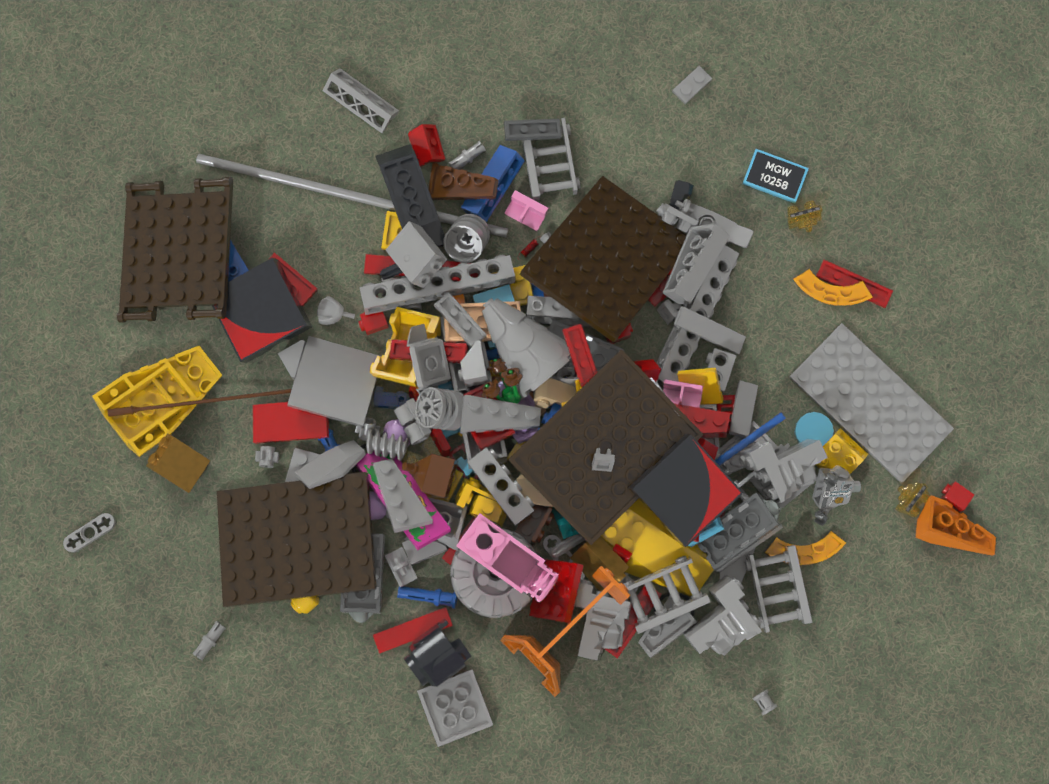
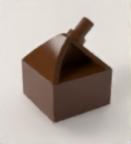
[402,454,458,498]

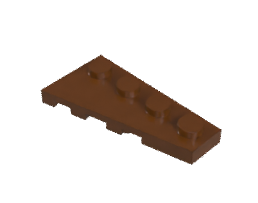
[428,163,499,200]

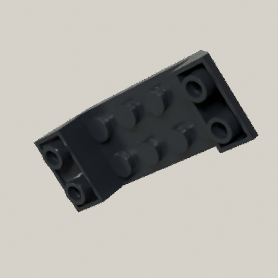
[375,144,445,247]

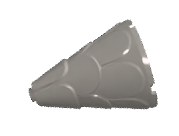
[482,298,571,400]

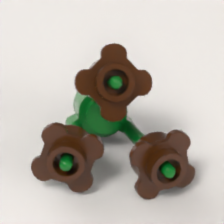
[481,358,523,404]

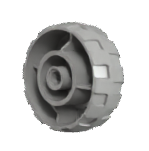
[450,528,535,618]

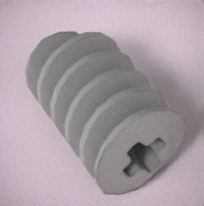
[366,429,408,460]

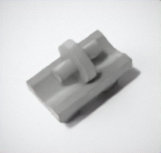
[662,199,699,233]
[385,547,418,587]

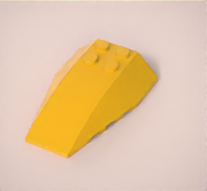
[92,346,222,457]
[601,499,714,597]

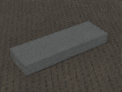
[503,119,562,141]

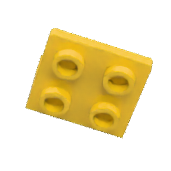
[815,428,868,474]
[455,477,496,508]

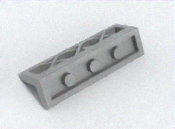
[323,69,399,133]

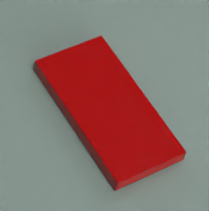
[253,402,329,444]

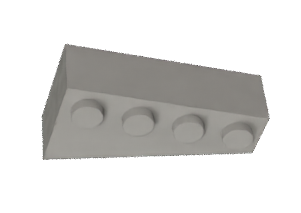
[663,224,730,304]
[386,498,467,550]

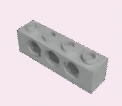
[467,447,534,525]

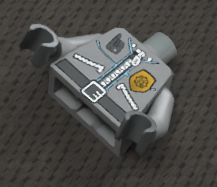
[812,465,861,526]

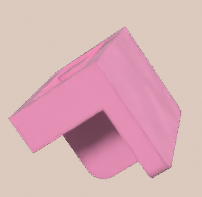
[505,190,548,231]
[663,380,703,408]

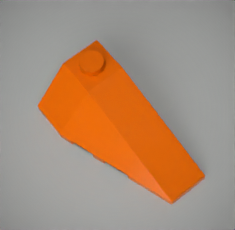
[915,495,996,556]

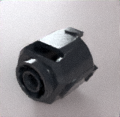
[404,619,471,687]

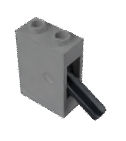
[380,221,447,288]

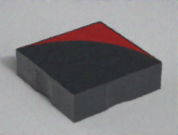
[212,258,312,363]
[629,434,743,547]

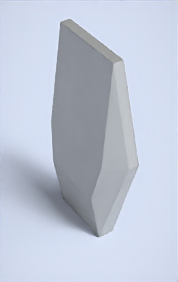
[295,440,366,489]

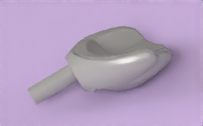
[317,296,355,325]

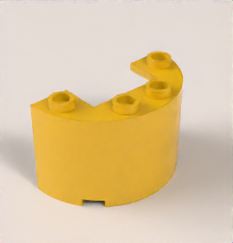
[370,307,441,387]

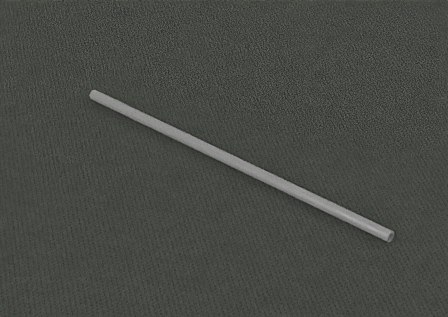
[196,154,508,238]

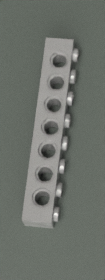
[657,245,739,386]
[360,255,515,315]

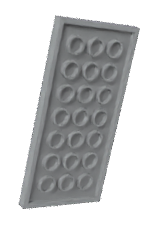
[789,323,954,483]

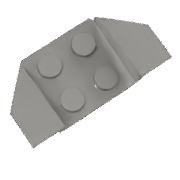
[407,324,451,394]

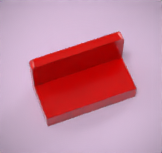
[408,124,445,167]

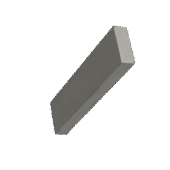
[674,307,746,354]

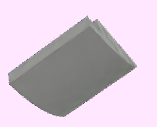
[287,336,381,427]

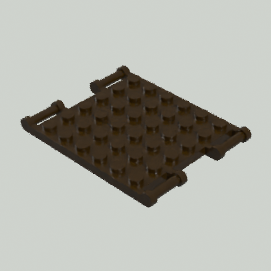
[117,176,233,323]

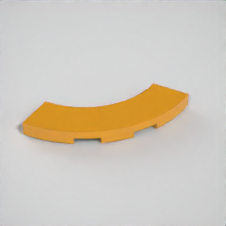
[793,269,872,306]
[765,531,846,565]

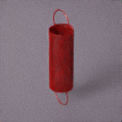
[518,237,541,260]

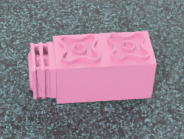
[456,513,559,602]

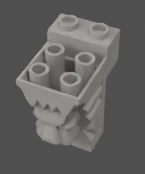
[739,439,828,503]
[683,575,762,656]
[574,579,632,661]

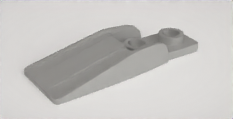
[676,203,753,248]

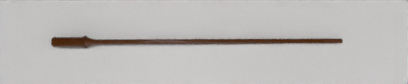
[108,389,292,417]

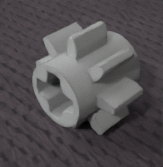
[355,417,380,441]
[255,446,279,468]

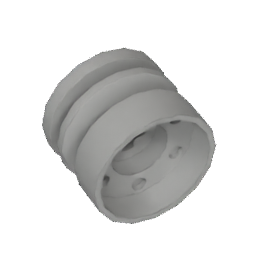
[444,214,490,263]
[415,387,464,431]

